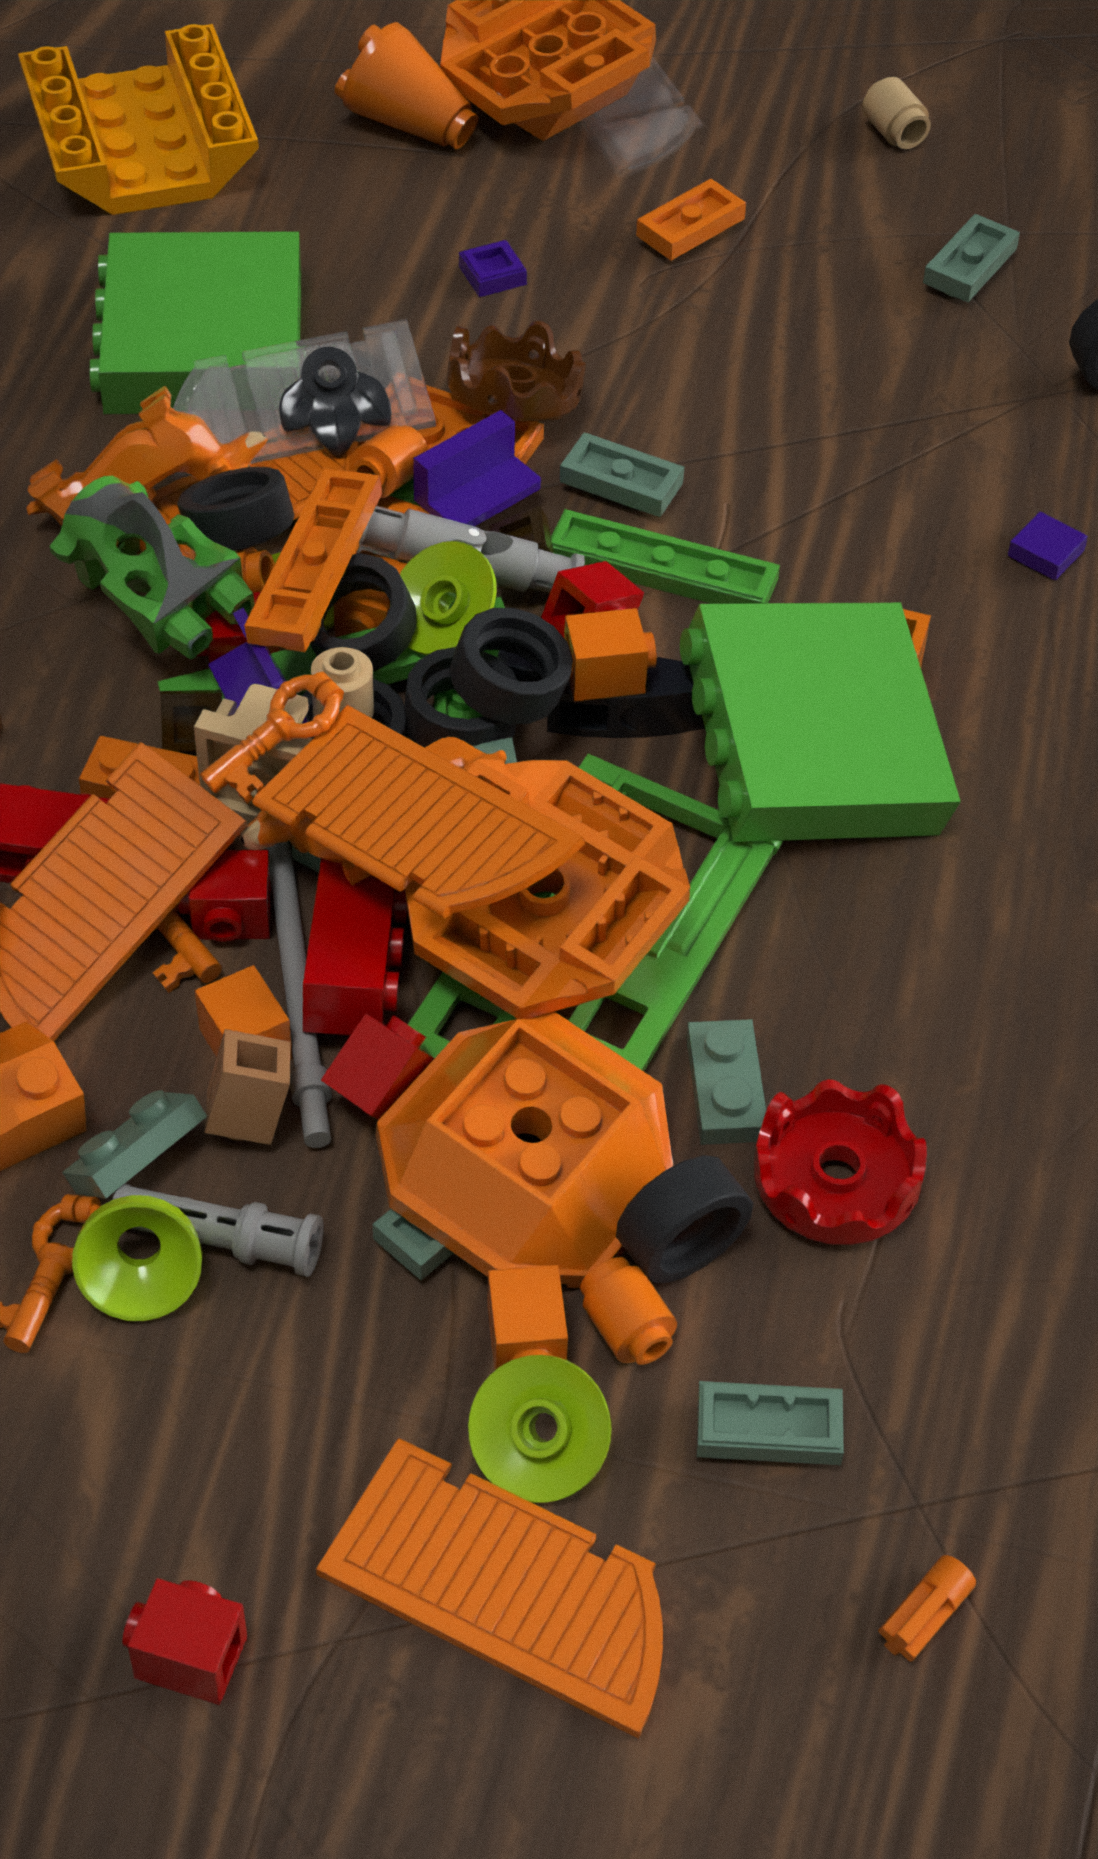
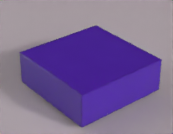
[459,240,527,297]
[1008,511,1088,581]

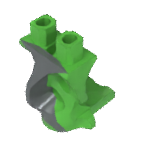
[49,476,255,659]

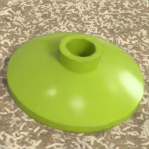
[390,541,497,655]
[468,1355,611,1503]

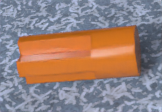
[878,1555,976,1662]

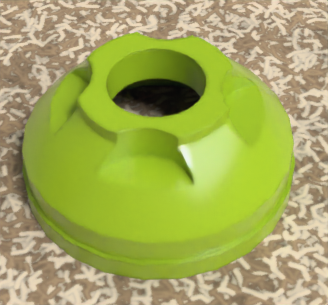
[72,1195,202,1321]

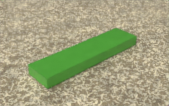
[551,509,780,604]

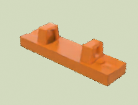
[244,468,382,653]

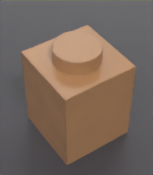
[205,1029,291,1145]

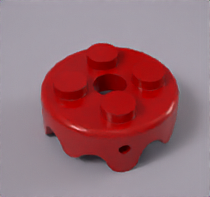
[754,1079,927,1245]

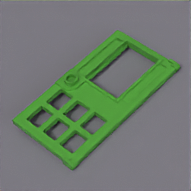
[408,754,784,1071]

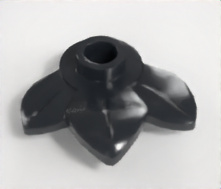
[279,347,392,458]

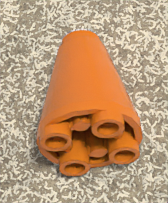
[334,22,478,149]

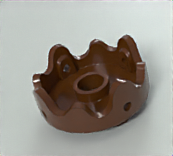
[447,321,586,421]

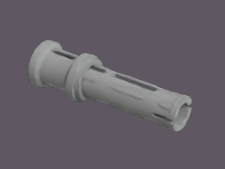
[113,1184,324,1277]

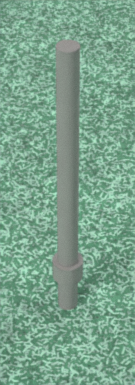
[266,841,332,1148]

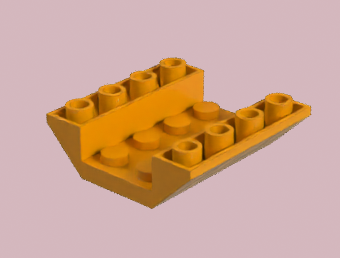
[18,24,259,215]

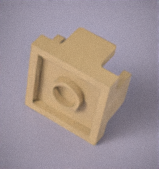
[194,684,312,822]

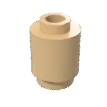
[862,77,931,149]
[311,647,374,718]

